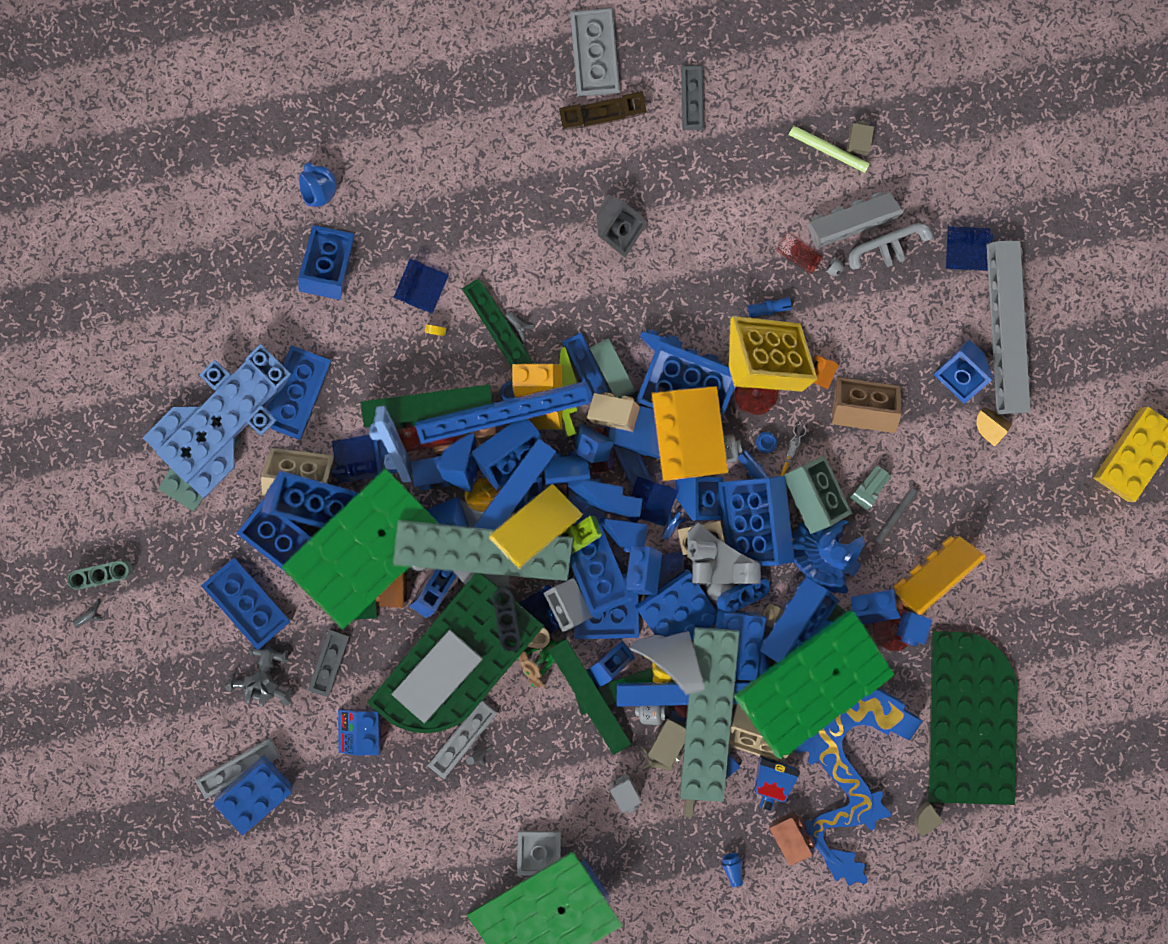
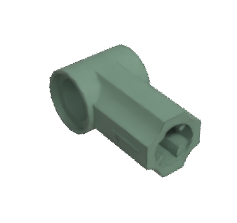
[850,465,892,510]

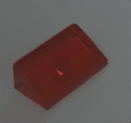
[776,233,823,274]

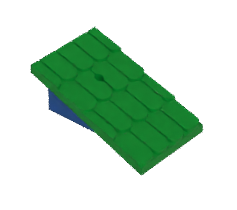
[281,469,438,629]
[733,611,894,758]
[467,851,623,944]

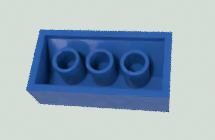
[261,471,358,528]
[760,577,839,662]

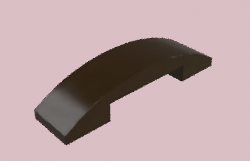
[559,91,647,130]

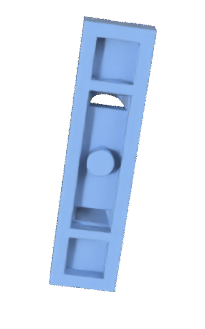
[369,406,412,483]

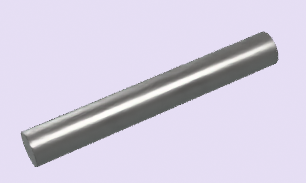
[874,488,919,544]

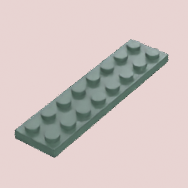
[393,520,573,581]
[680,627,739,802]

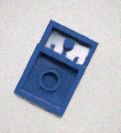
[608,405,661,460]
[568,480,642,518]

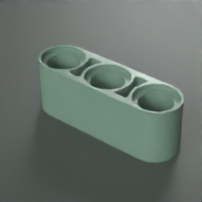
[589,338,636,398]
[67,560,133,590]

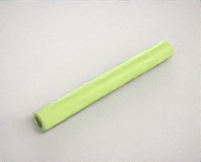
[789,125,870,173]

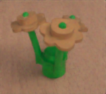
[517,639,557,689]

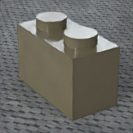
[648,713,686,768]

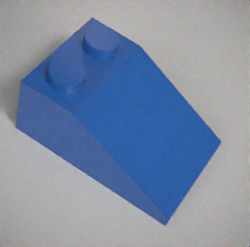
[298,225,355,300]
[545,451,590,484]

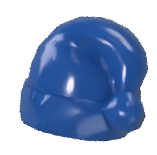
[299,162,337,207]

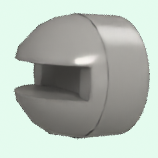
[825,257,844,276]

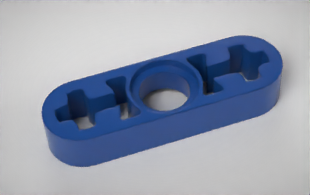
[717,578,770,613]

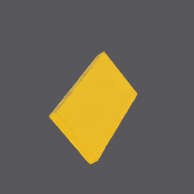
[489,484,582,569]

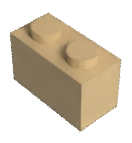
[587,392,640,432]

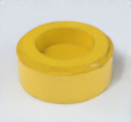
[425,324,447,336]

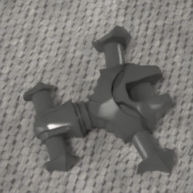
[225,645,292,707]

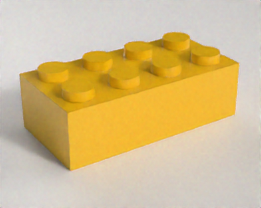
[1093,406,1168,502]

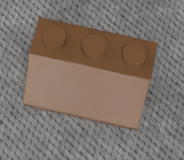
[832,377,902,433]

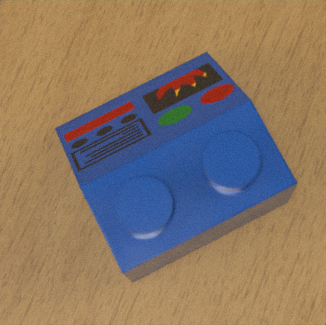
[338,709,381,755]

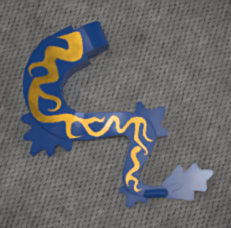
[795,688,923,886]

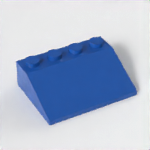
[636,341,735,420]
[718,476,795,566]

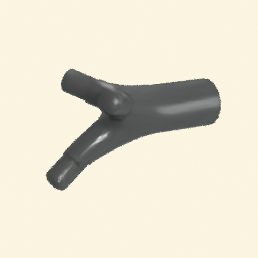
[505,311,534,344]
[73,600,102,628]
[467,745,493,766]

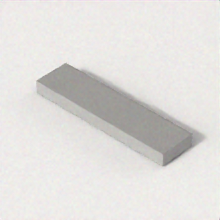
[428,700,498,779]
[195,738,281,799]

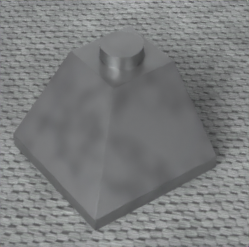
[597,194,648,258]

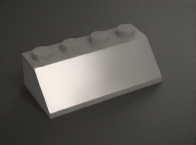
[807,192,903,249]

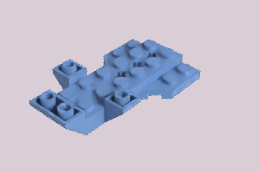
[143,344,292,498]

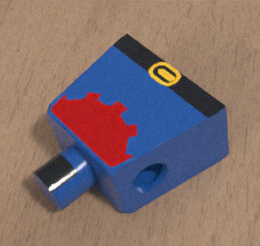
[754,756,800,811]

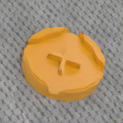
[465,478,501,512]

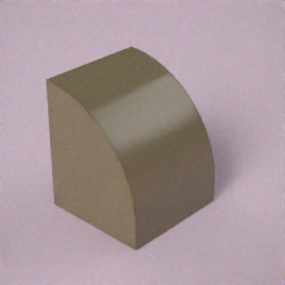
[914,801,943,837]

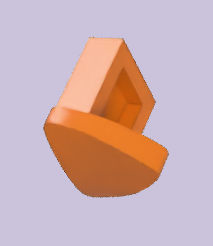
[813,354,839,389]

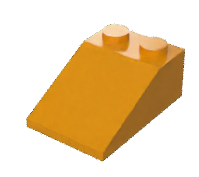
[512,364,562,429]

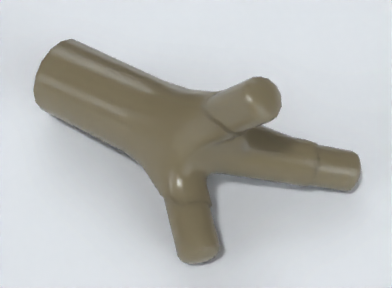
[643,748,673,771]

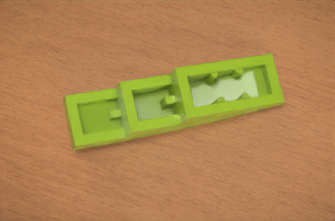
[559,347,577,437]
[559,516,603,555]

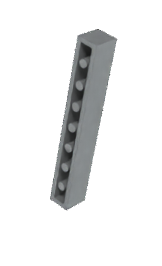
[987,241,1031,415]

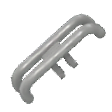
[848,223,933,270]

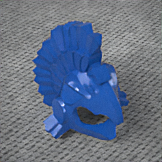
[792,520,865,594]

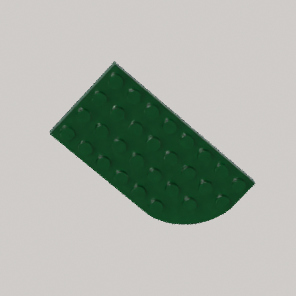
[367,573,545,733]
[928,631,1018,805]

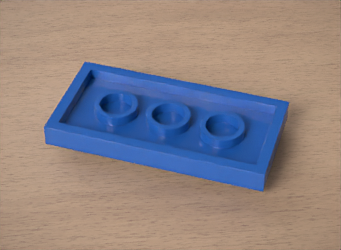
[267,345,332,440]
[570,523,632,617]
[201,558,291,651]

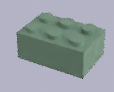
[783,455,852,534]

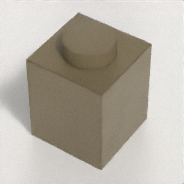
[846,121,874,156]

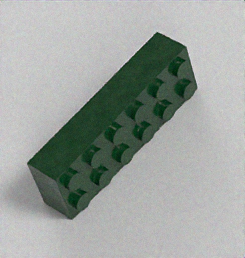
[360,384,494,430]

